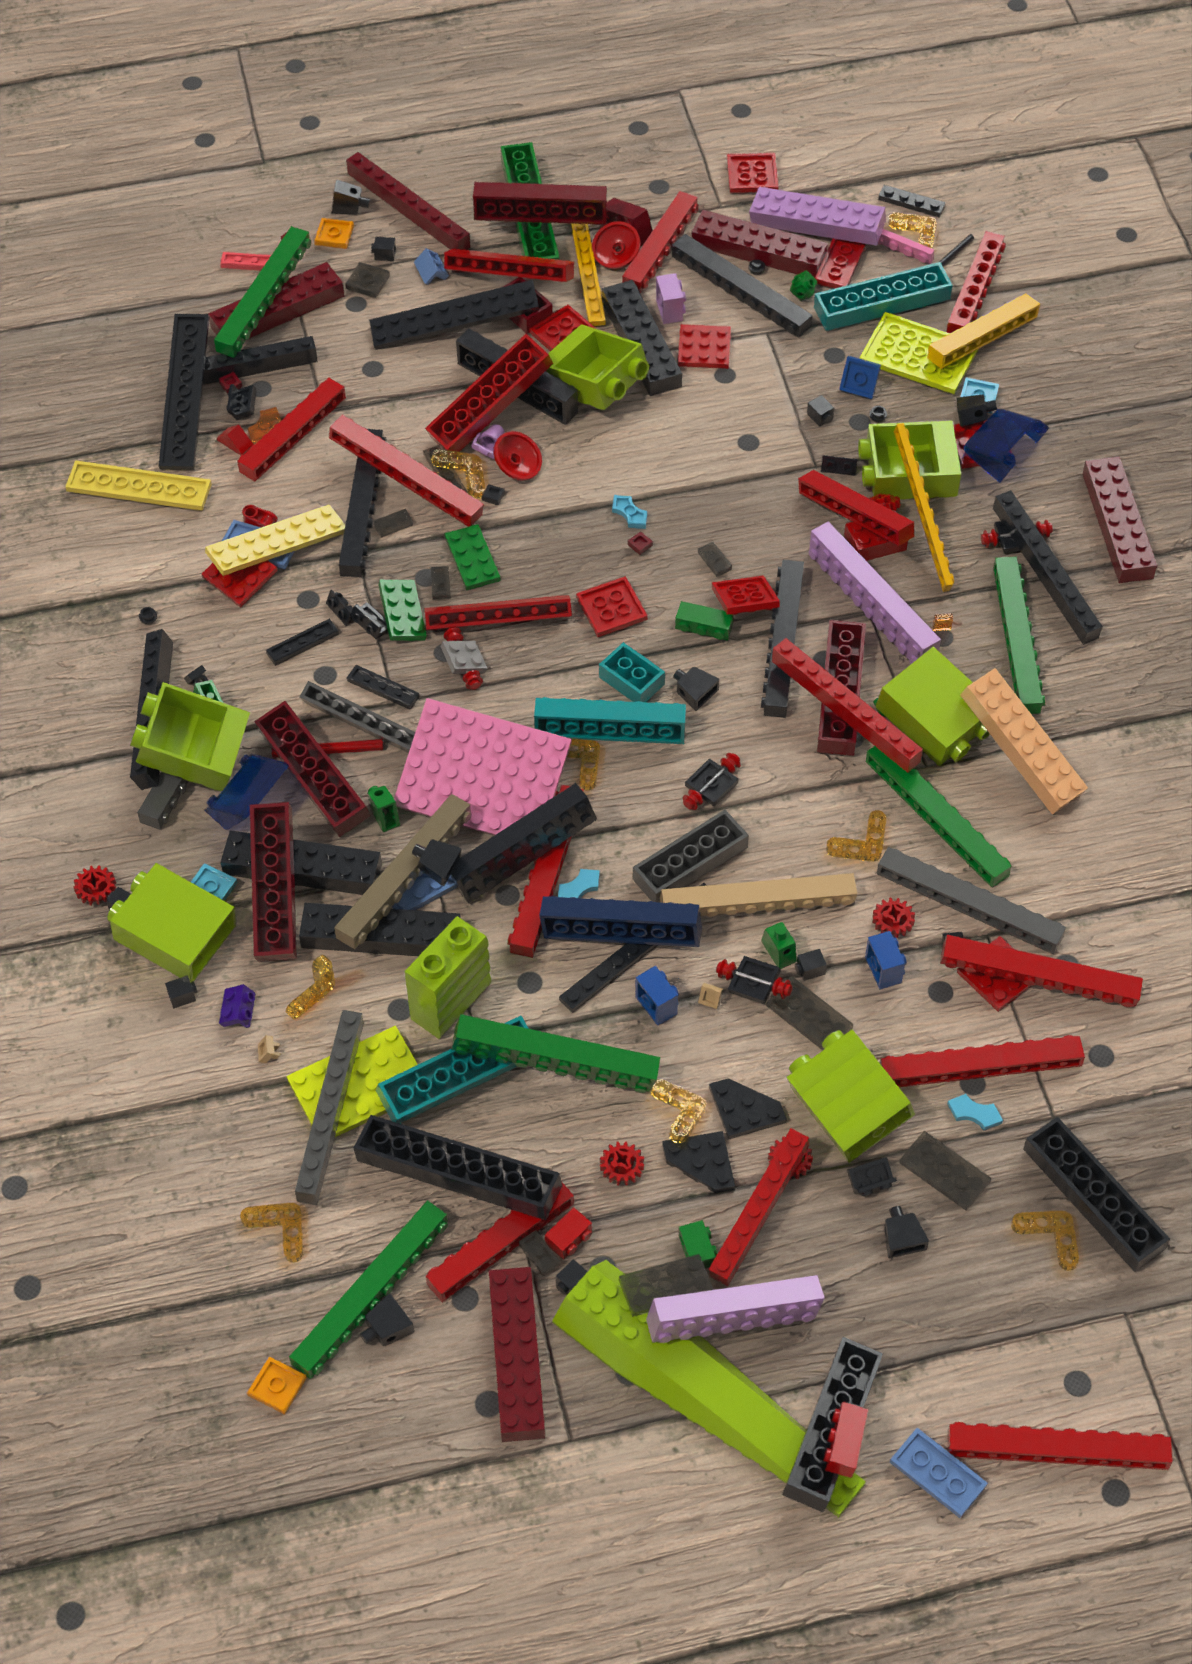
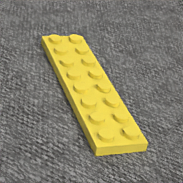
[65,460,211,511]
[205,505,345,576]

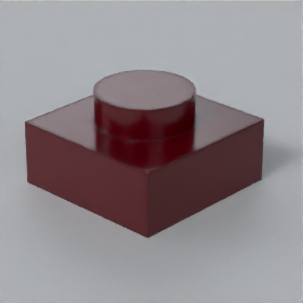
[219,372,243,394]
[628,531,653,555]

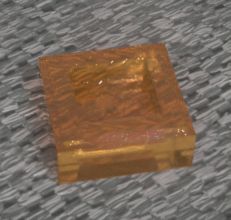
[932,613,953,631]

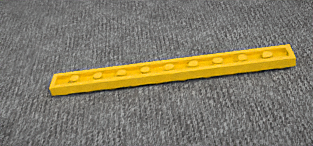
[571,224,606,326]
[894,423,954,592]

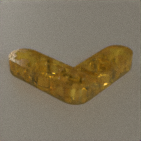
[889,213,937,249]
[431,449,485,498]
[567,738,600,790]
[826,810,886,862]
[286,955,335,1020]
[651,1079,706,1143]
[240,1203,303,1263]
[1011,1211,1079,1271]

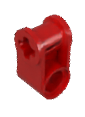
[242,505,278,528]

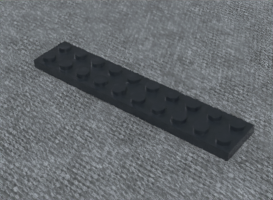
[369,280,539,350]
[159,314,210,470]

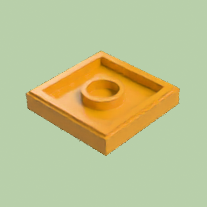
[314,218,354,249]
[247,1357,307,1415]

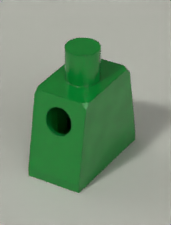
[367,786,400,833]
[761,922,797,969]

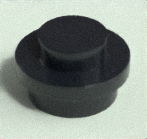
[748,260,765,275]
[869,406,887,422]
[139,607,157,624]

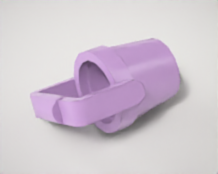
[471,424,505,459]

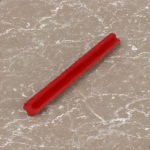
[271,739,384,758]

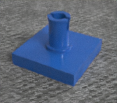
[839,356,881,399]

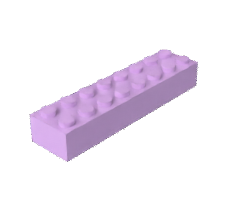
[749,187,886,246]
[646,1275,825,1343]

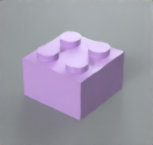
[656,273,686,324]

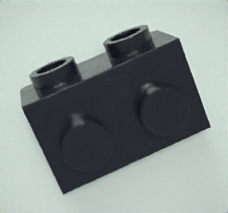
[227,384,256,420]
[351,603,388,639]
[847,1157,897,1196]

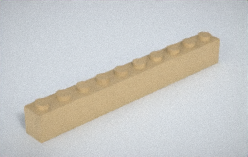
[660,873,857,917]

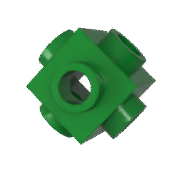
[790,270,817,301]

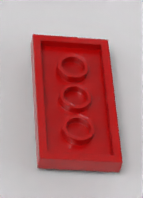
[815,238,866,288]

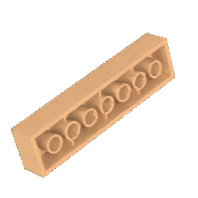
[960,668,1088,815]

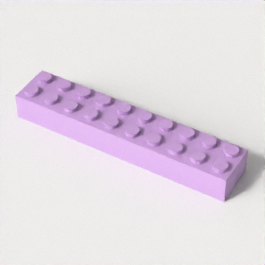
[809,521,941,664]

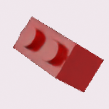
[545,1207,592,1259]

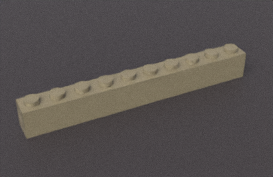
[334,794,472,949]

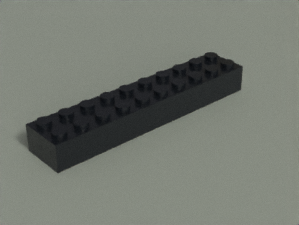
[353,1115,562,1220]

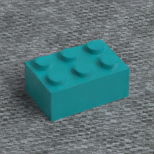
[599,642,665,702]

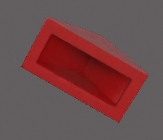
[216,424,254,456]

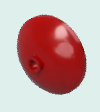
[592,221,641,269]
[493,431,542,481]

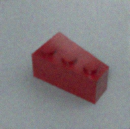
[606,197,653,247]

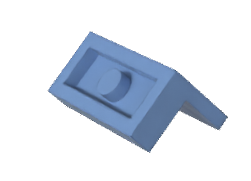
[414,248,449,285]

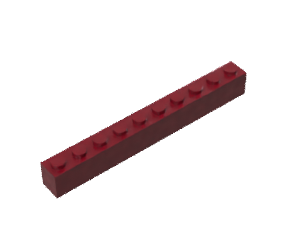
[346,152,471,250]

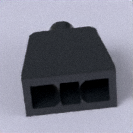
[331,180,370,215]
[957,394,997,427]
[673,667,719,711]
[412,839,461,886]
[884,1206,929,1259]
[360,1293,414,1346]

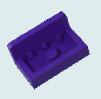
[219,984,256,1028]

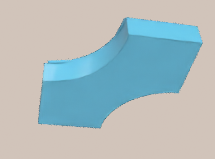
[612,495,647,529]
[558,869,600,898]
[947,1094,1003,1130]

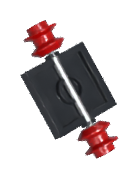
[981,520,1053,554]
[682,753,741,810]
[716,956,792,1004]

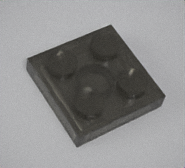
[345,262,390,298]

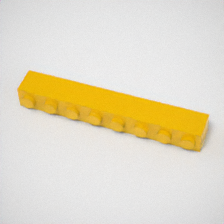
[927,294,1040,369]

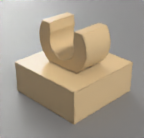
[698,983,723,1009]
[257,1035,281,1063]

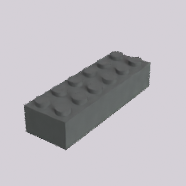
[632,809,749,902]

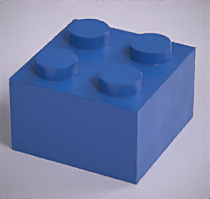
[865,931,907,990]
[635,966,679,1026]

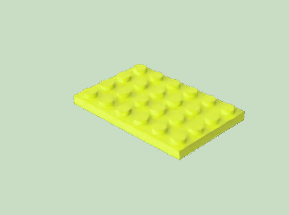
[859,312,978,394]
[286,1025,418,1137]

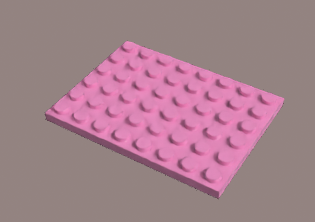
[394,698,572,835]

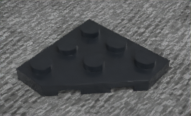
[709,1078,787,1140]
[662,1131,735,1193]

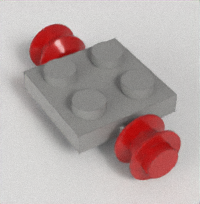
[440,627,487,690]

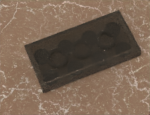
[766,977,854,1050]
[899,1131,992,1211]
[619,1254,714,1317]

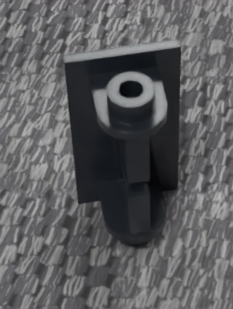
[821,455,858,476]
[326,589,354,626]

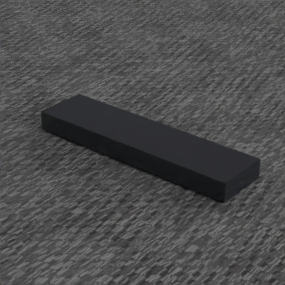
[266,618,339,666]
[346,665,420,710]

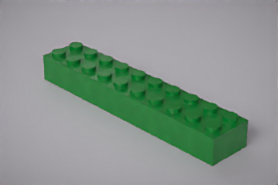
[500,142,560,260]
[451,1014,661,1093]

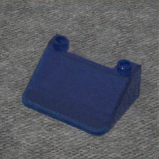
[964,409,1049,483]
[204,753,289,830]

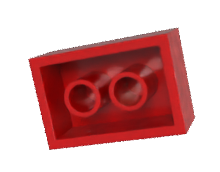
[844,510,908,561]

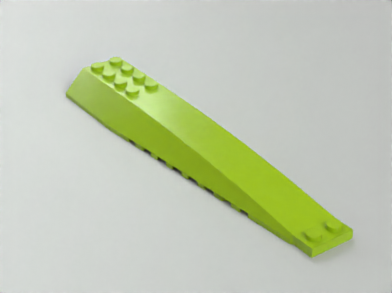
[552,1260,866,1518]

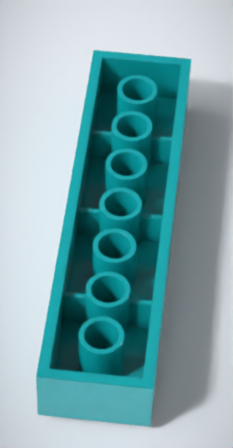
[814,262,953,331]
[534,697,686,744]
[376,1015,529,1123]

